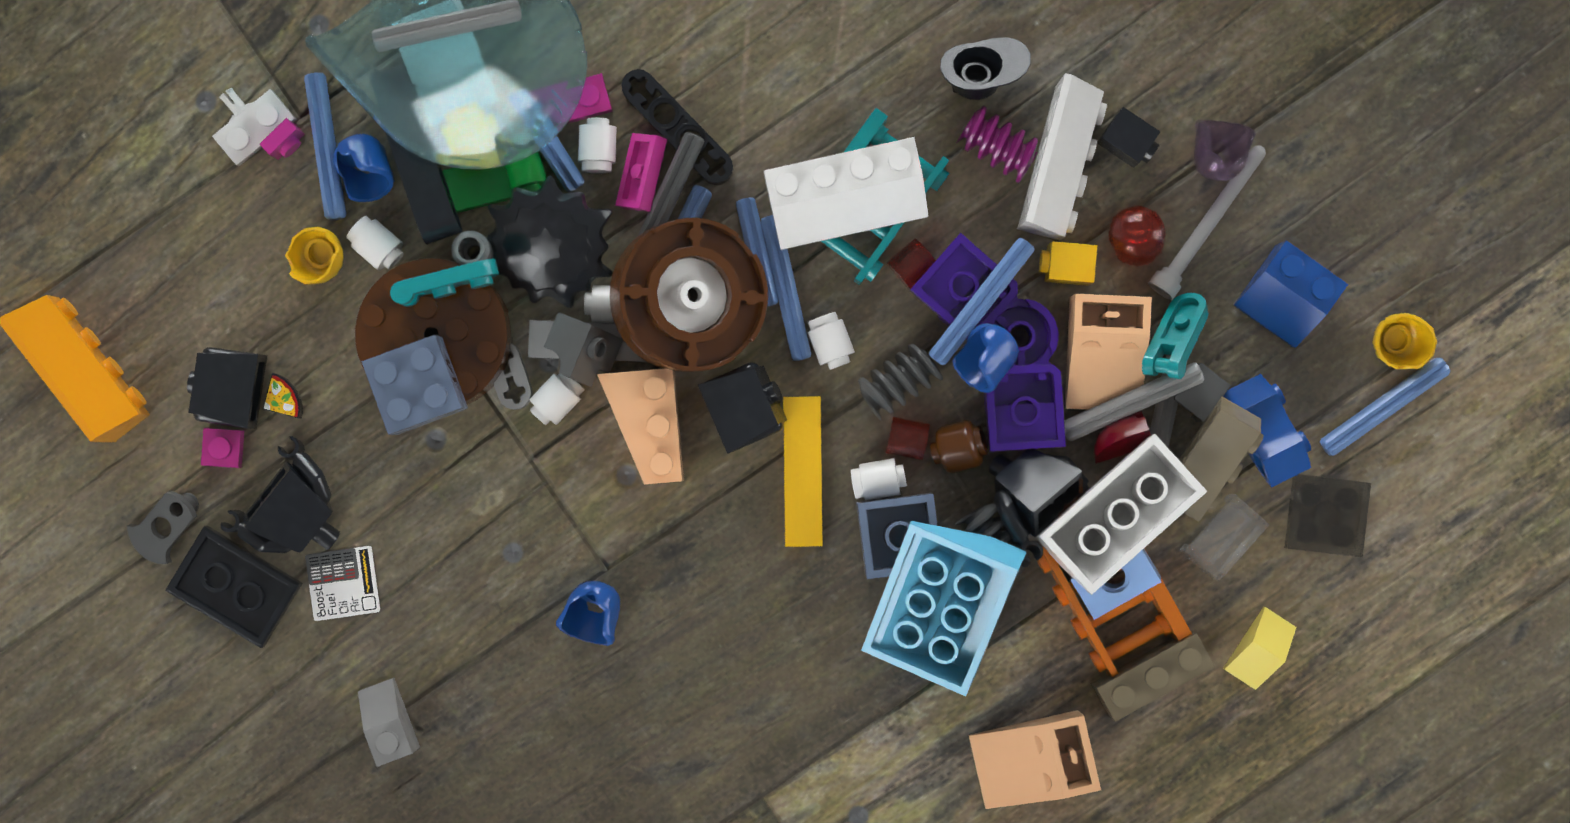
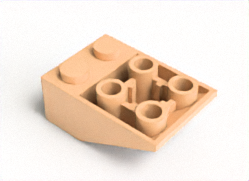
[1065,294,1152,410]
[968,710,1101,809]

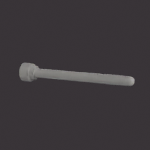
[1148,145,1266,300]

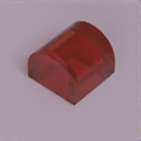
[886,238,936,291]
[885,416,930,460]

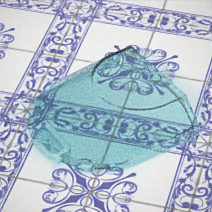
[305,0,587,169]

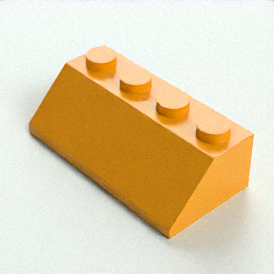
[0,295,150,442]

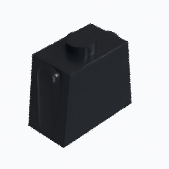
[187,347,267,429]
[698,362,787,454]

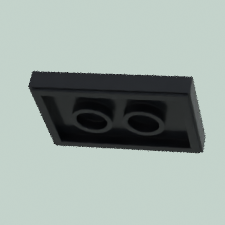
[165,526,303,648]

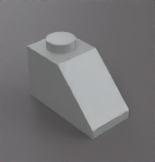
[358,678,420,767]

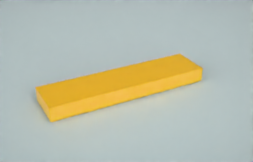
[783,396,823,547]

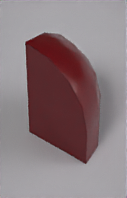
[1094,410,1151,464]

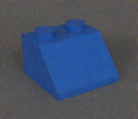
[1233,240,1348,348]

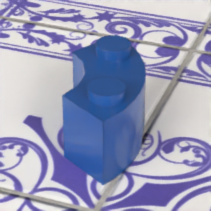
[1223,374,1312,488]

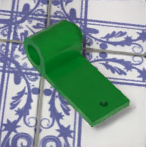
[443,139,546,213]

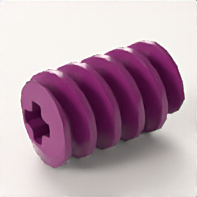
[956,105,1039,184]

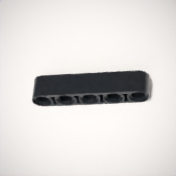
[368,64,463,245]

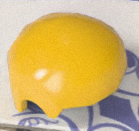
[285,226,344,284]
[1372,313,1437,370]

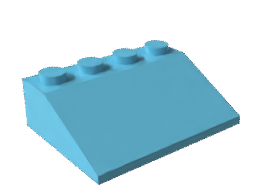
[861,521,1026,696]

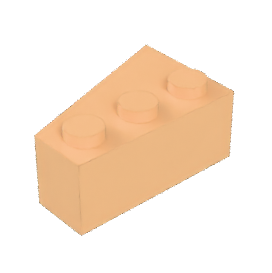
[597,368,684,485]

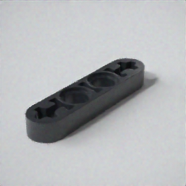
[621,69,733,185]

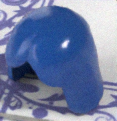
[333,134,395,202]
[952,323,1019,393]
[556,580,620,646]

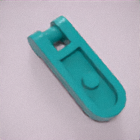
[390,259,499,307]
[1142,293,1209,379]

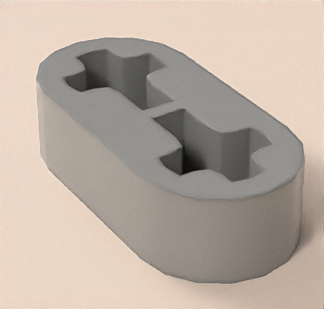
[494,343,533,410]

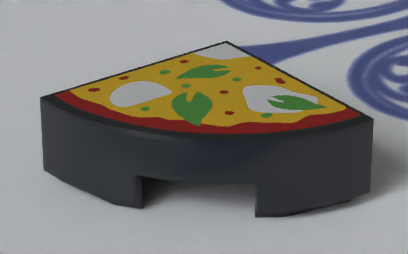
[263,373,303,419]

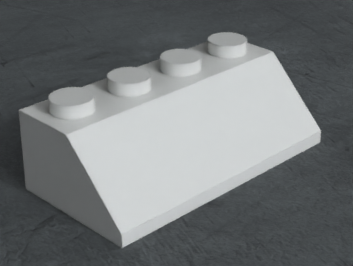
[1017,73,1107,241]
[764,137,929,250]
[1035,434,1207,595]

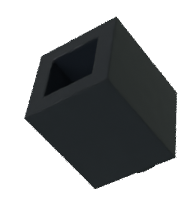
[1097,107,1160,168]

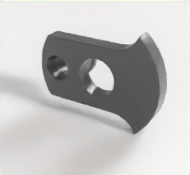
[127,491,199,564]

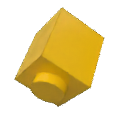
[1039,241,1097,286]

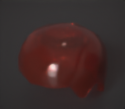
[1108,205,1166,267]

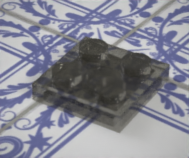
[1284,474,1371,558]

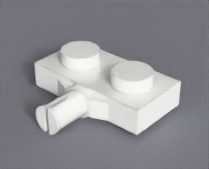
[212,88,297,166]

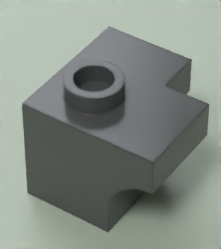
[544,312,623,387]

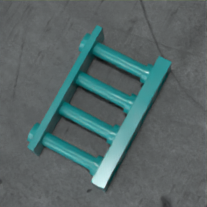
[821,108,950,285]

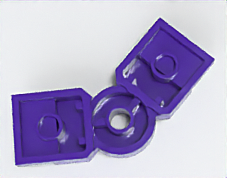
[910,233,1066,452]

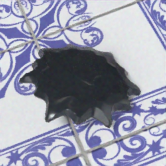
[487,175,613,308]

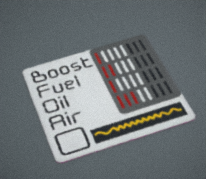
[305,546,380,621]

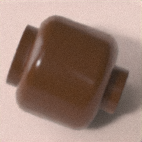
[930,420,988,473]

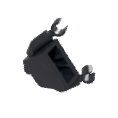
[220,436,340,553]
[989,449,1093,567]

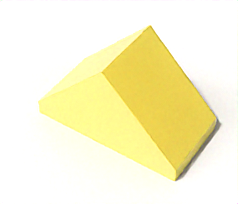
[1223,606,1297,690]

